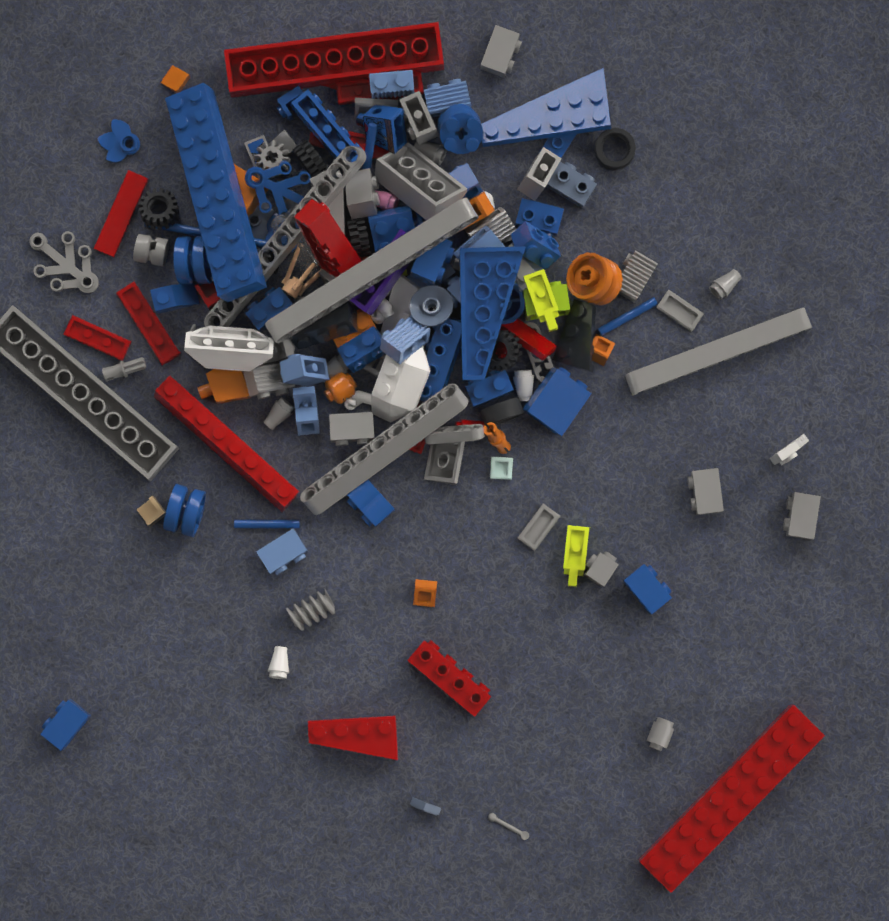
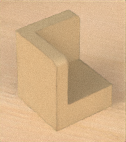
[137,496,166,527]

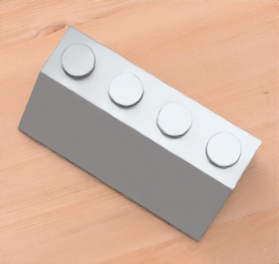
[375,143,467,220]

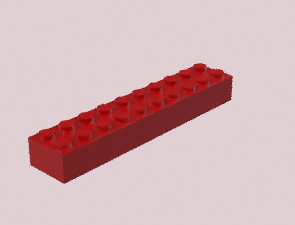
[224,22,444,98]
[638,704,825,893]

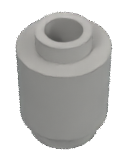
[647,717,674,751]

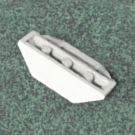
[184,326,274,372]
[371,346,430,422]

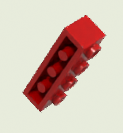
[408,640,491,717]

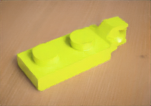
[523,269,559,332]
[563,525,589,587]

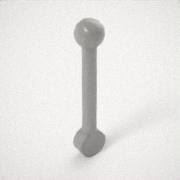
[488,813,529,840]

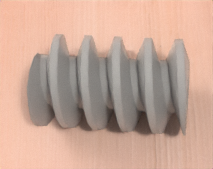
[286,588,335,631]

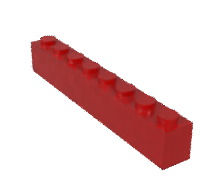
[154,376,299,512]

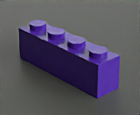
[350,229,412,316]

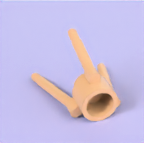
[281,243,322,299]

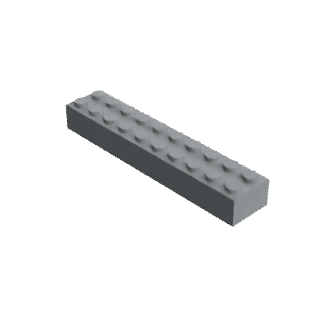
[0,305,179,481]

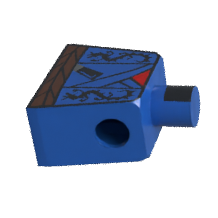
[356,105,407,154]

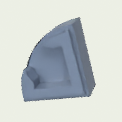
[410,797,441,816]

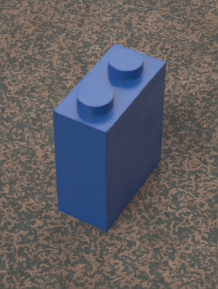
[523,367,592,436]

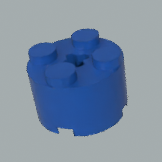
[438,104,483,154]

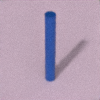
[362,123,377,170]
[598,297,658,336]
[234,520,300,528]

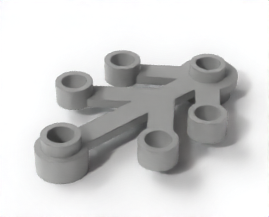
[29,231,99,293]

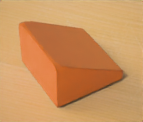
[161,65,190,93]
[592,334,615,366]
[413,579,437,607]

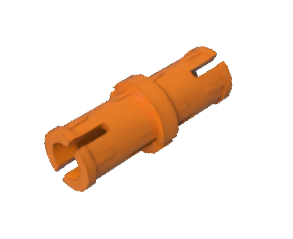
[483,422,511,454]

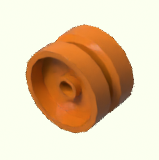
[566,252,623,306]

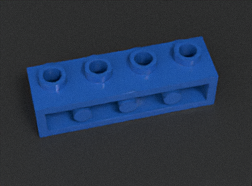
[291,89,361,162]
[420,316,462,402]

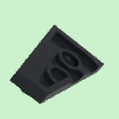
[552,299,596,373]

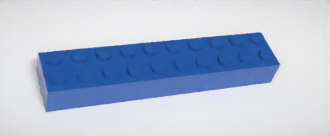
[165,82,267,302]

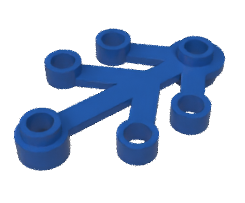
[245,161,311,222]

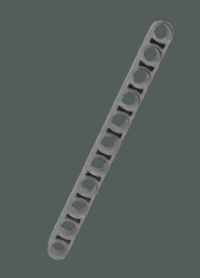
[204,146,366,327]
[265,198,478,344]

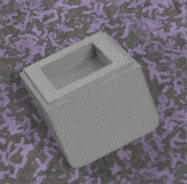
[268,130,297,157]

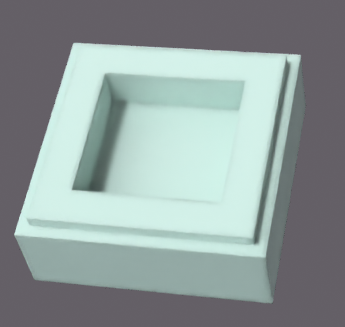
[490,457,513,480]

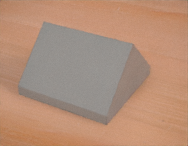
[424,442,465,486]

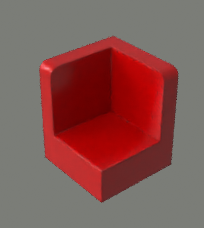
[195,282,220,310]

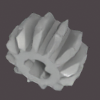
[254,140,291,178]

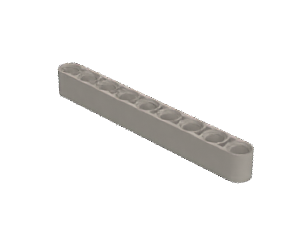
[625,308,812,395]
[300,384,469,515]

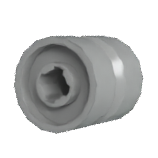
[133,233,169,267]

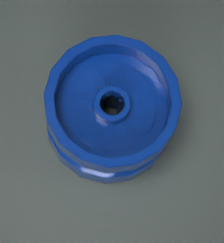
[173,236,212,285]
[163,484,206,537]

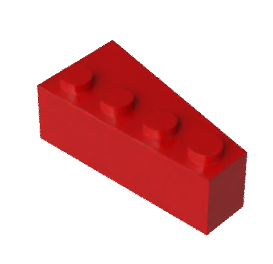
[294,199,362,278]
[308,715,398,760]

